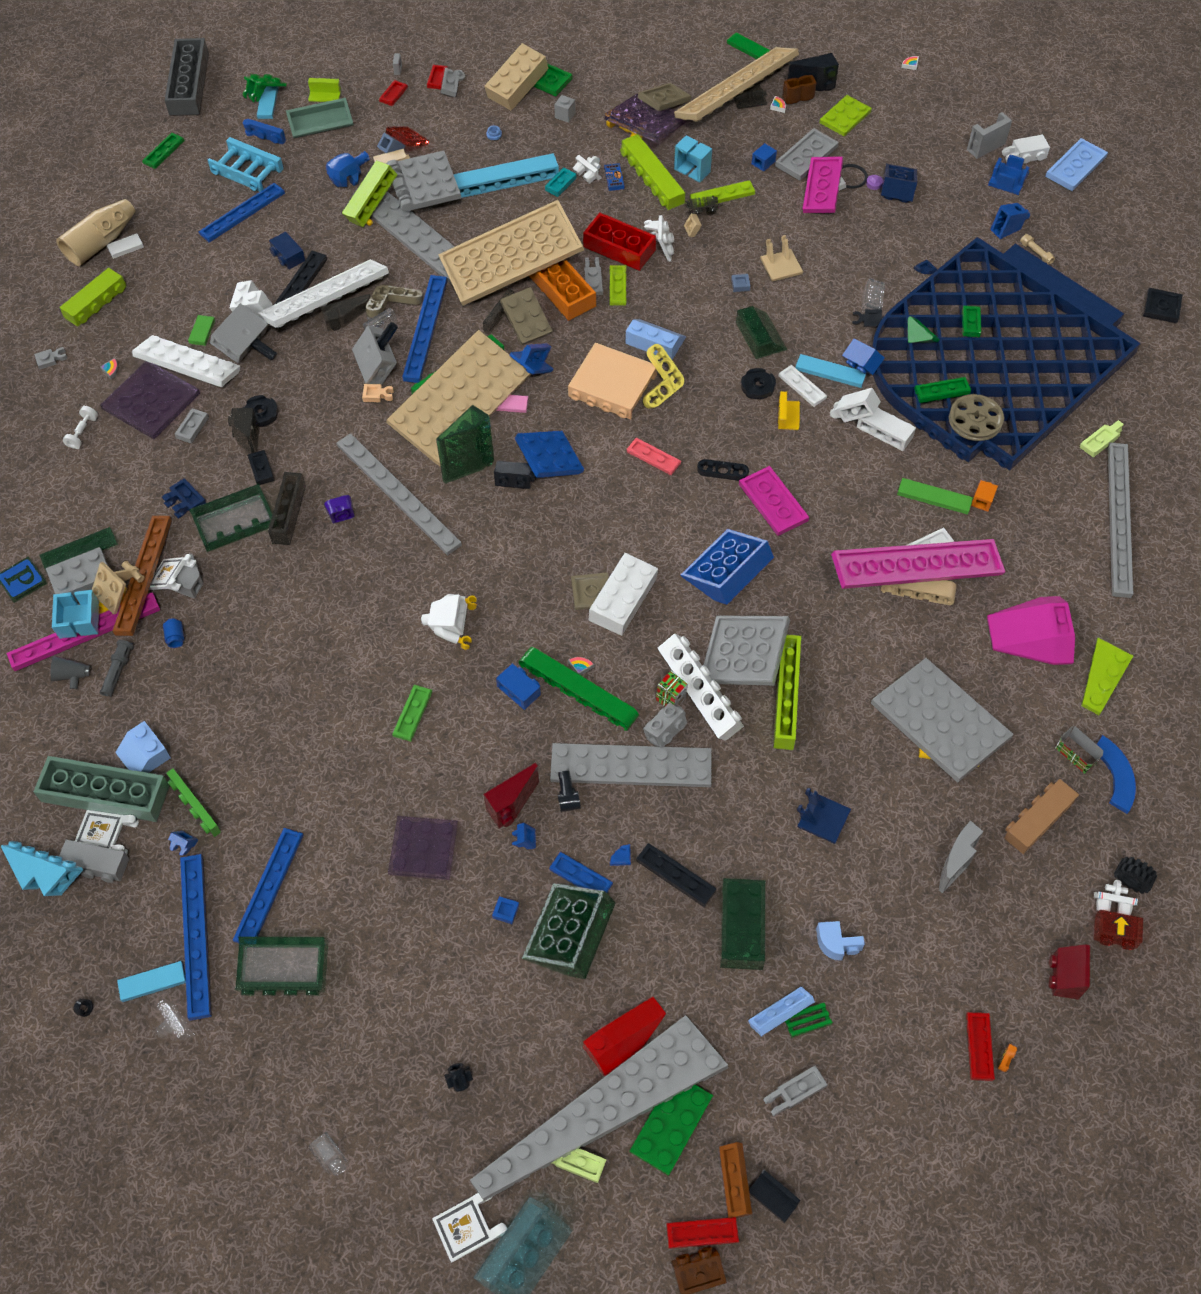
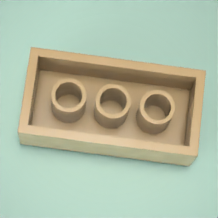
[484,43,548,110]

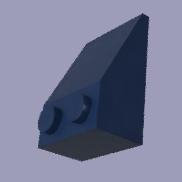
[881,163,917,203]

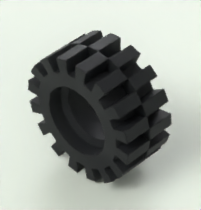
[1114,857,1158,894]

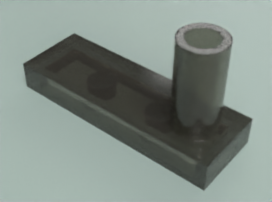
[483,289,514,335]

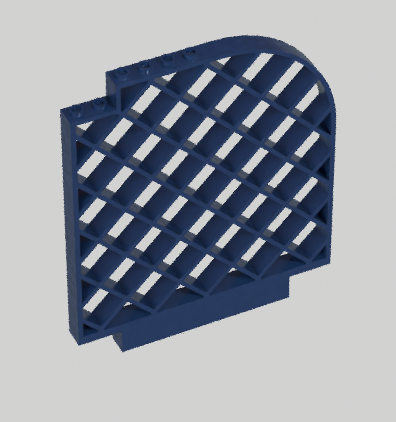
[872,237,1140,470]

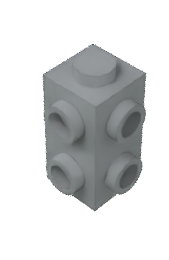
[643,703,687,748]

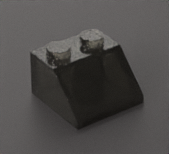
[228,408,260,454]

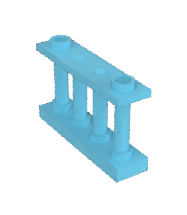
[208,137,284,192]

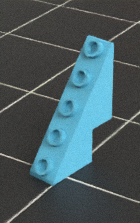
[1,841,83,896]

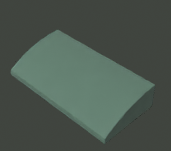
[286,98,354,138]

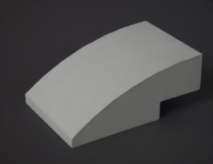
[939,821,983,893]

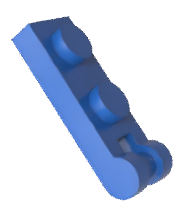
[243,119,286,144]

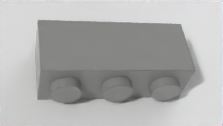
[59,840,129,883]

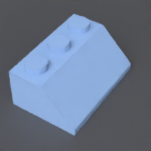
[626,319,686,360]

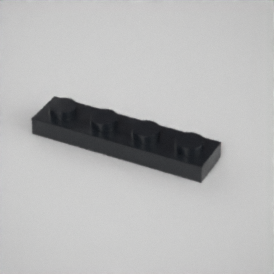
[636,843,717,908]

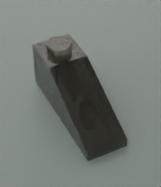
[321,294,370,331]

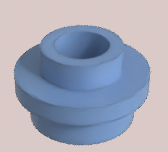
[486,126,502,140]

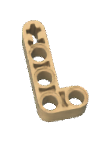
[881,580,956,605]

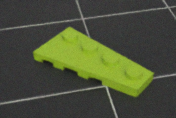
[1081,638,1133,715]

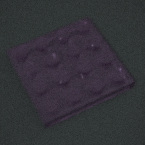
[604,94,687,142]
[100,361,200,439]

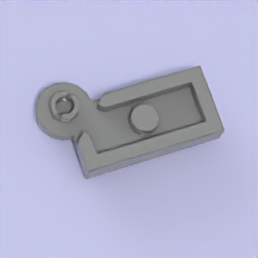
[441,68,465,97]

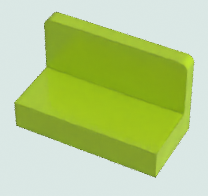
[308,78,341,102]

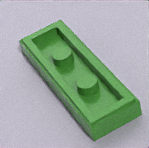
[392,685,432,742]

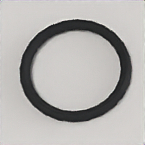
[842,164,868,189]

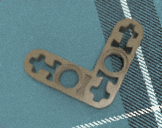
[366,285,423,318]

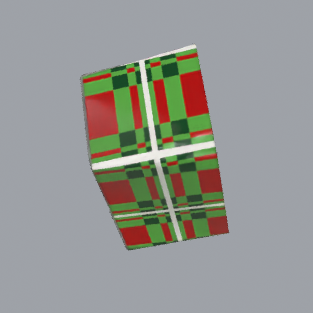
[656,671,688,706]
[1056,725,1103,774]

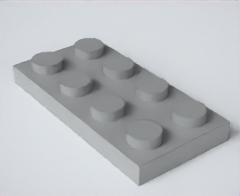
[775,128,839,180]

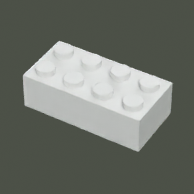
[589,553,658,636]

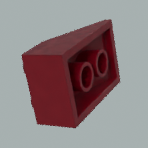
[483,763,539,828]

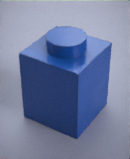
[752,143,777,171]

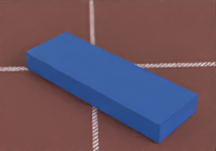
[549,852,613,901]

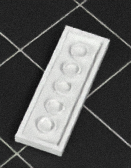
[132,335,240,387]

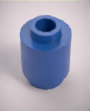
[163,619,184,648]

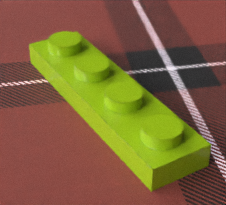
[690,180,755,209]

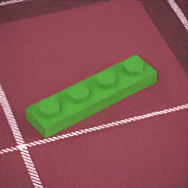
[166,769,221,837]

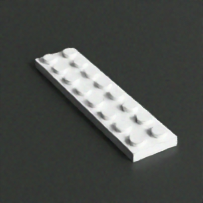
[258,259,389,328]

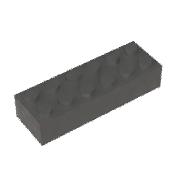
[164,38,209,115]

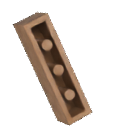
[1004,779,1079,855]

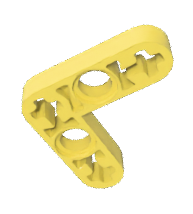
[643,344,684,409]

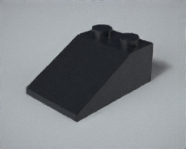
[787,53,839,91]

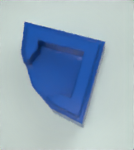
[610,844,631,866]

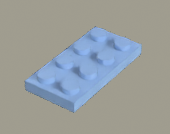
[1045,138,1108,191]

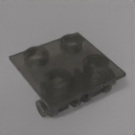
[733,83,767,109]
[685,195,723,215]

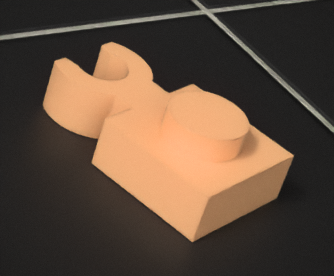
[362,384,394,402]

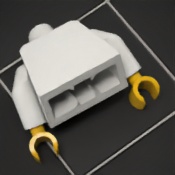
[421,594,477,650]

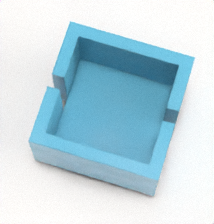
[674,135,712,182]
[52,590,99,639]

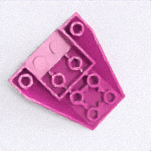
[987,596,1075,665]

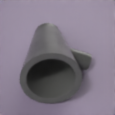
[51,656,90,689]

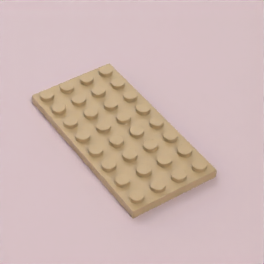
[438,200,584,306]
[386,330,531,466]

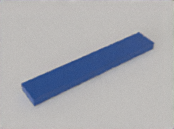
[198,183,285,243]
[233,828,304,948]

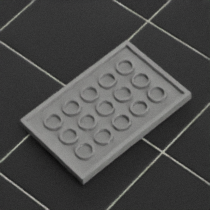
[871,658,1013,783]

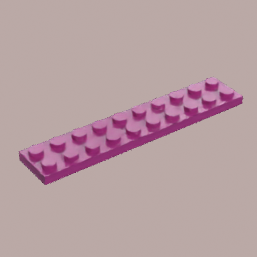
[831,539,1005,589]

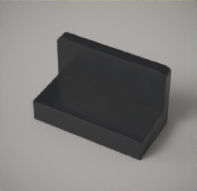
[749,1169,801,1223]

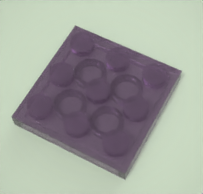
[388,816,458,880]

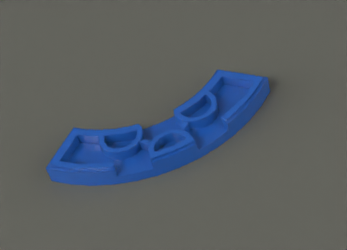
[1097,735,1136,814]

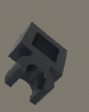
[852,309,882,328]

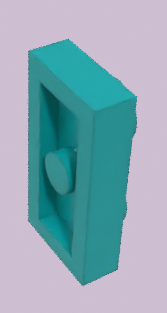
[545,167,576,197]

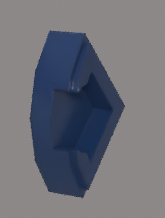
[914,260,938,274]

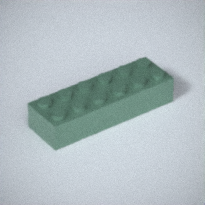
[33,756,169,822]

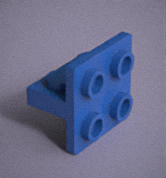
[509,343,553,375]

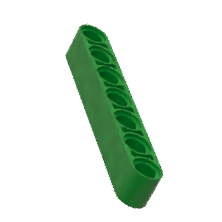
[518,647,639,731]

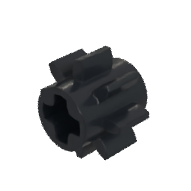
[444,1063,473,1092]

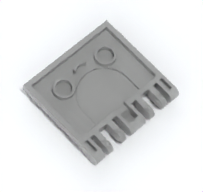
[386,151,461,211]

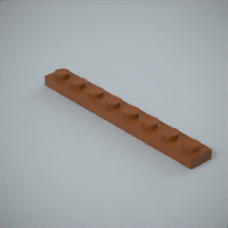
[112,516,172,636]

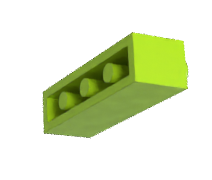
[342,160,398,227]
[59,268,126,327]

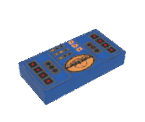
[604,163,624,191]

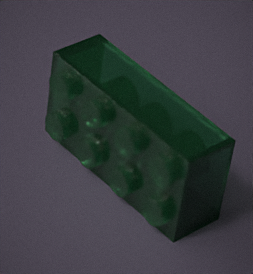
[720,878,766,970]

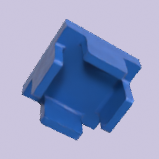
[988,154,1030,195]

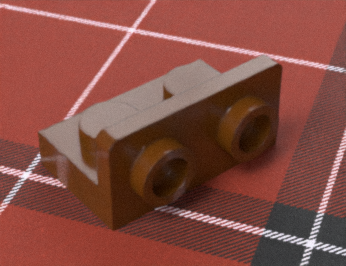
[671,1247,727,1294]

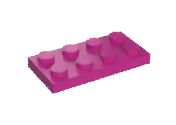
[803,157,843,213]
[739,466,809,536]

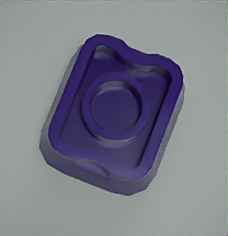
[324,495,354,524]

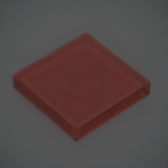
[386,126,429,147]

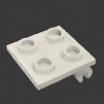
[644,215,674,261]

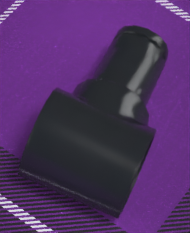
[558,771,581,812]

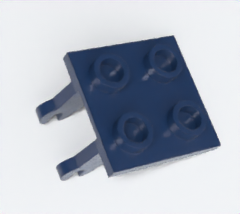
[797,788,851,844]

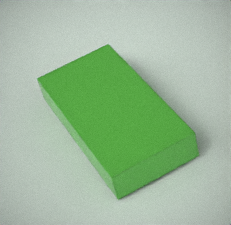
[188,315,215,346]

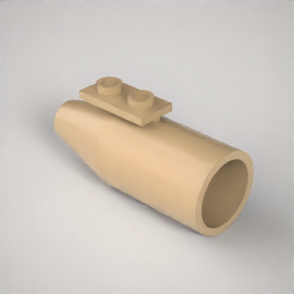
[56,199,135,266]

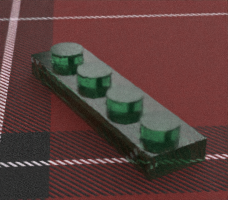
[39,527,118,572]

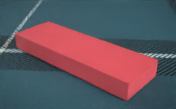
[627,438,681,475]

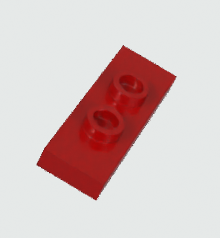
[966,1012,995,1081]
[666,1217,739,1249]

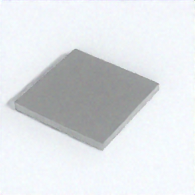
[702,616,790,686]

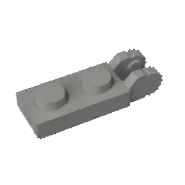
[584,257,603,295]
[763,1066,827,1116]

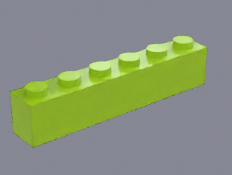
[620,134,685,210]
[773,635,801,750]

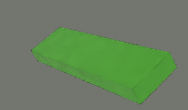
[897,478,973,515]

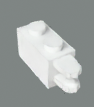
[1002,135,1050,163]
[830,388,881,422]

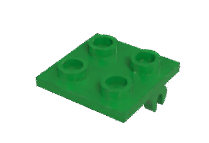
[243,74,287,102]

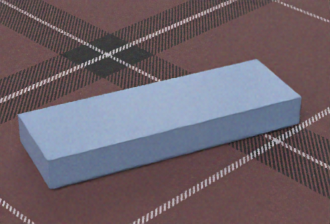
[748,987,815,1036]

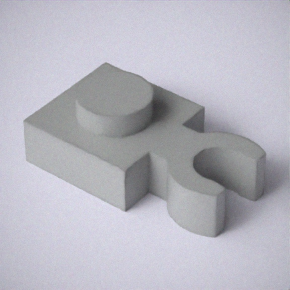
[34,347,67,369]

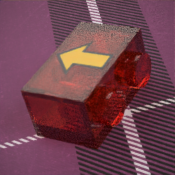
[1094,910,1143,950]

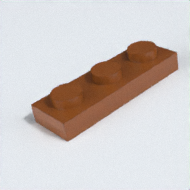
[719,1142,752,1218]

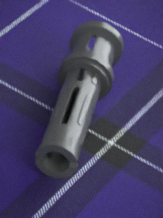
[99,640,134,697]

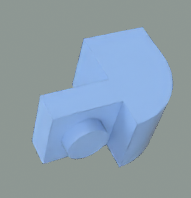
[816,921,865,960]

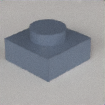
[731,274,750,292]

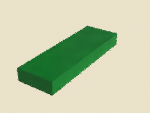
[727,32,771,59]
[142,133,185,169]
[914,377,971,403]

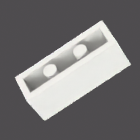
[857,407,916,451]

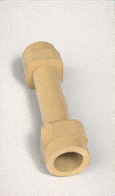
[1020,234,1055,265]

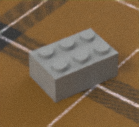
[46,547,109,602]

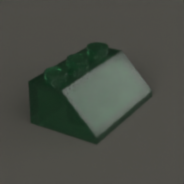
[736,306,787,359]

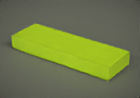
[610,265,626,305]

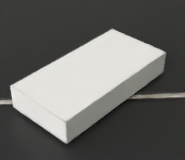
[107,234,144,259]

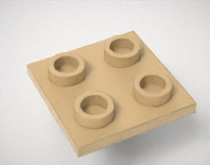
[760,235,803,282]

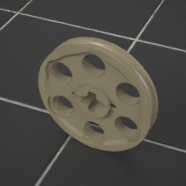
[949,394,1004,441]

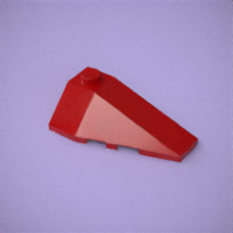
[583,997,666,1077]

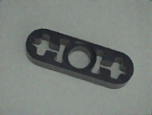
[697,459,749,481]

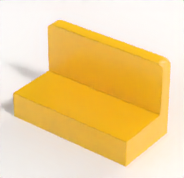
[778,391,800,430]

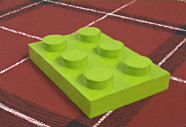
[819,95,872,136]

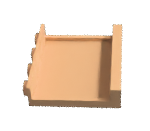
[568,343,657,419]

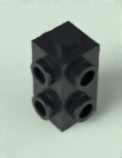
[494,461,536,489]

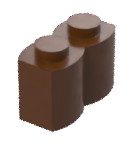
[782,75,817,104]

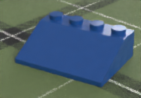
[681,529,774,605]

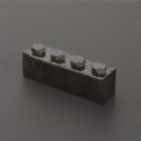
[268,472,306,545]

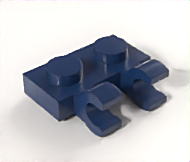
[162,478,206,519]

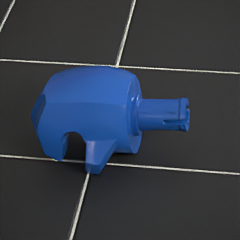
[326,151,370,187]

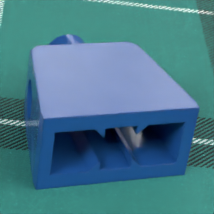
[990,203,1030,239]

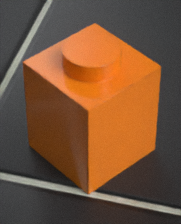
[971,480,998,511]

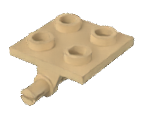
[92,561,144,614]

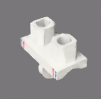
[573,155,602,184]
[1094,880,1138,916]

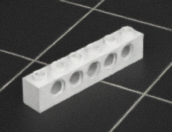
[658,633,744,740]

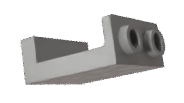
[967,112,1012,159]

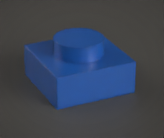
[492,896,519,924]

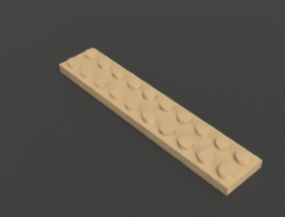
[674,47,799,122]

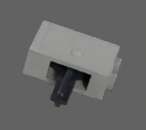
[210,303,277,363]
[352,322,398,385]

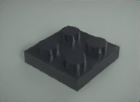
[1143,288,1183,323]

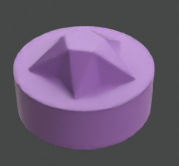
[866,175,883,190]

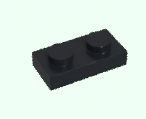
[247,450,275,486]

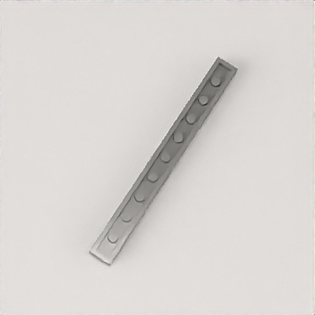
[337,433,462,556]
[1108,443,1133,598]

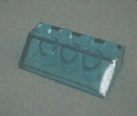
[474,1197,573,1294]

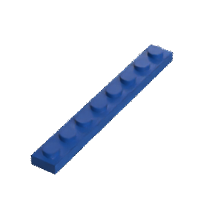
[402,275,447,383]
[180,854,211,1021]

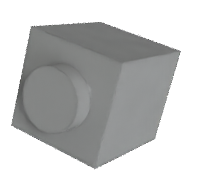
[554,95,576,123]

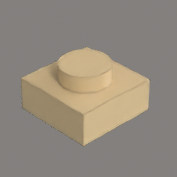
[684,213,702,237]

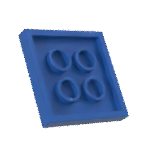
[515,431,584,478]

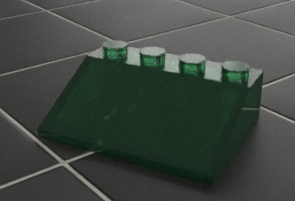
[436,405,494,484]
[522,883,616,979]

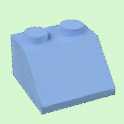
[115,721,171,773]

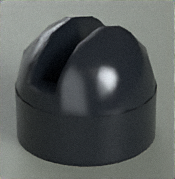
[73,998,93,1017]

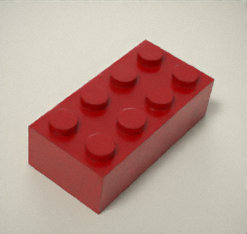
[583,212,656,271]

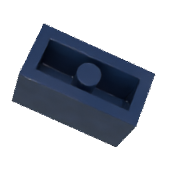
[269,231,305,270]

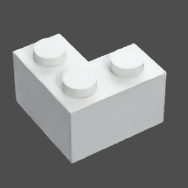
[229,280,272,316]

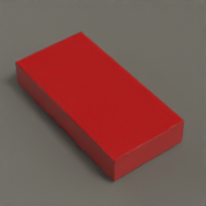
[427,65,448,89]
[379,80,408,106]

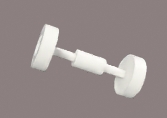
[63,406,98,449]

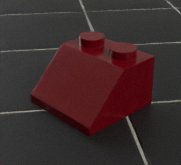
[1049,944,1090,1000]

